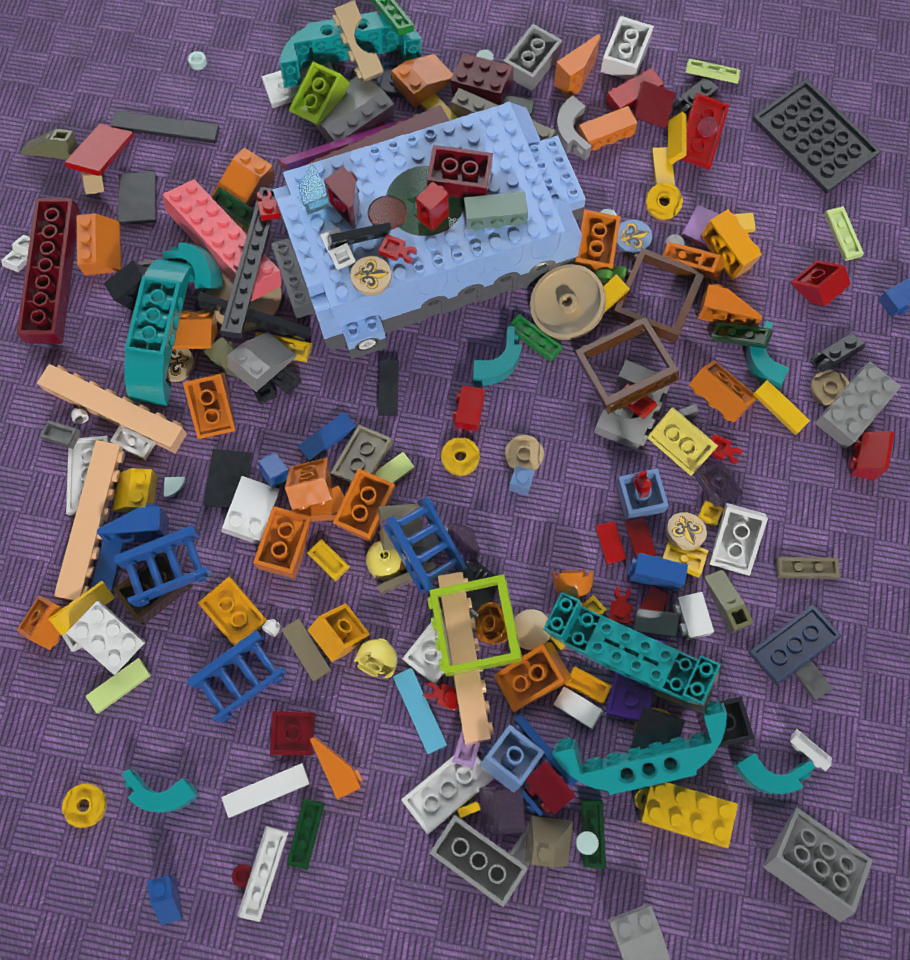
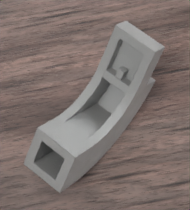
[556,95,592,161]

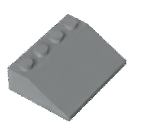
[313,76,394,143]
[763,807,873,922]

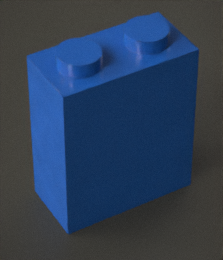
[627,553,688,593]

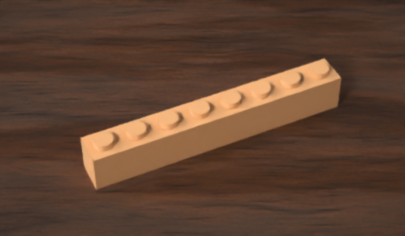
[37,364,187,454]
[54,440,125,601]
[438,572,494,745]

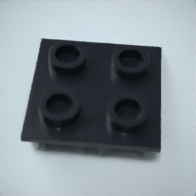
[460,557,498,612]

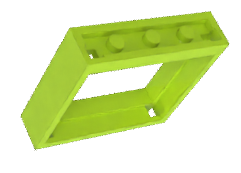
[428,574,523,677]

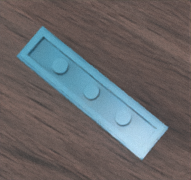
[393,668,447,754]

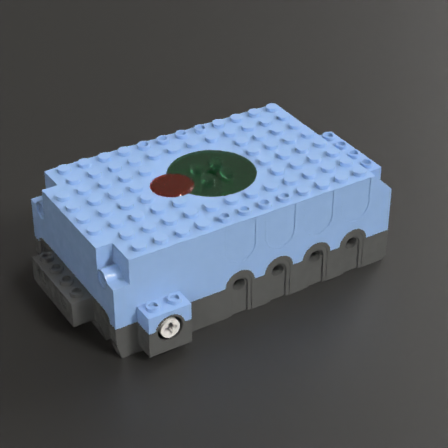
[271,102,586,359]

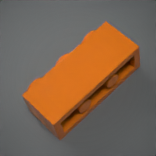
[578,106,637,151]

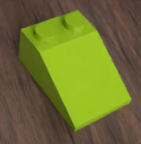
[288,62,350,125]

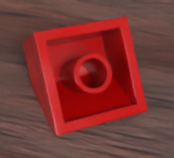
[791,260,851,306]
[849,431,895,481]

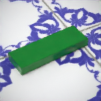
[508,314,563,362]

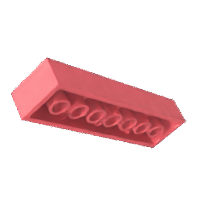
[162,180,281,302]

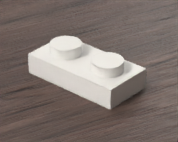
[110,425,156,460]
[790,729,832,771]

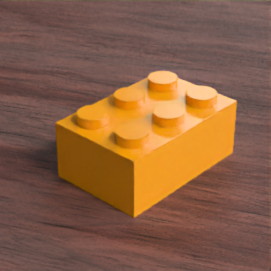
[700,209,762,280]

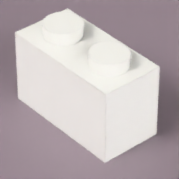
[673,592,714,641]

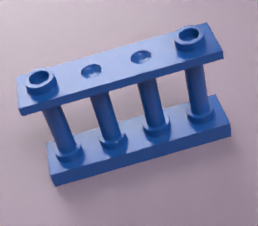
[381,496,467,594]
[113,525,213,607]
[186,630,288,723]
[482,714,578,816]

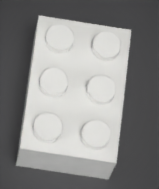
[601,16,654,80]
[67,601,146,675]

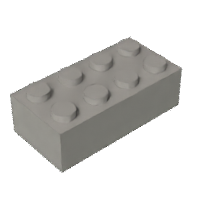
[815,361,901,448]
[430,815,528,908]

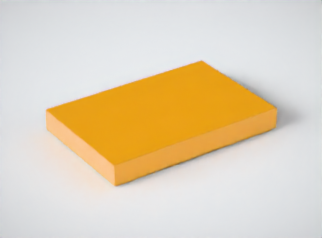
[198,576,268,646]

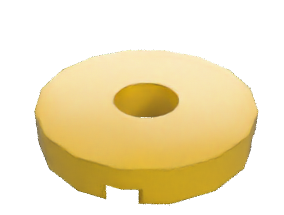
[645,182,683,221]
[441,437,480,476]
[62,783,107,828]

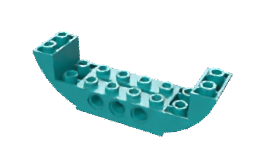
[280,12,421,88]
[124,258,195,407]
[543,592,721,705]
[552,701,727,795]

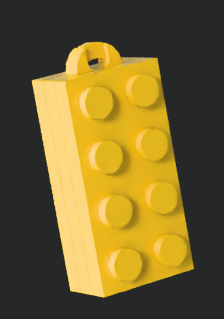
[634,782,738,848]

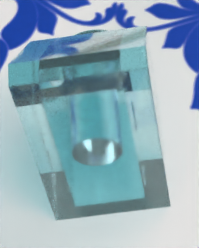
[297,163,330,215]

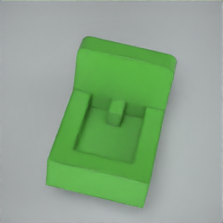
[594,266,627,285]

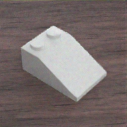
[221,476,280,545]
[710,503,768,576]

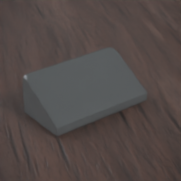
[634,609,679,637]

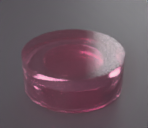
[698,117,718,137]

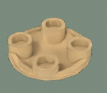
[515,609,550,650]

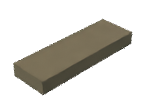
[775,557,840,579]
[377,561,437,595]
[281,618,331,682]

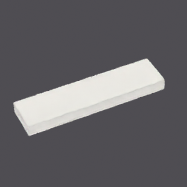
[221,763,310,818]
[237,826,288,922]

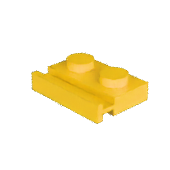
[662,539,709,578]

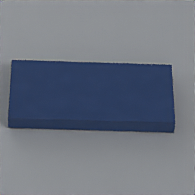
[748,605,842,686]

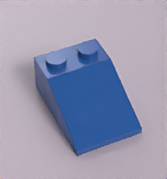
[97,504,169,543]

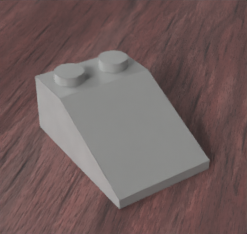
[227,332,296,391]
[606,904,671,960]

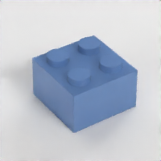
[616,468,669,521]
[479,725,544,793]

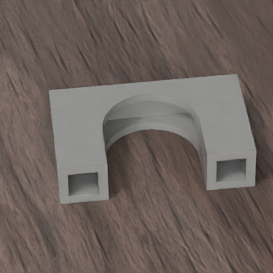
[594,360,670,451]

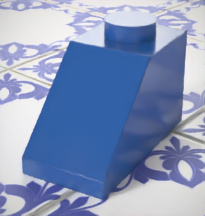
[878,278,910,317]
[147,874,183,925]

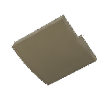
[377,504,423,551]

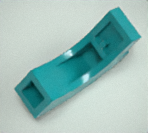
[163,243,222,290]
[745,320,789,389]
[473,326,522,386]
[732,753,816,794]
[121,769,200,812]

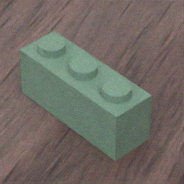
[464,192,528,230]

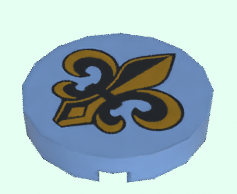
[616,220,652,255]

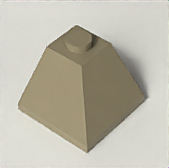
[525,815,573,867]

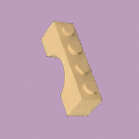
[332,0,384,83]

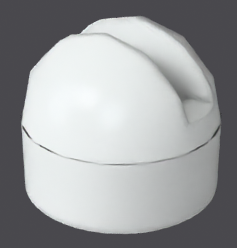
[71,407,89,424]
[262,619,280,637]

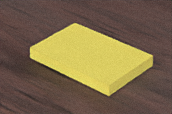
[648,407,718,476]

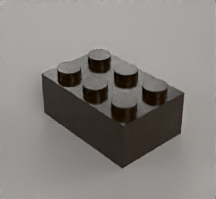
[113,552,193,625]

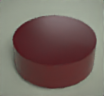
[232,864,253,887]

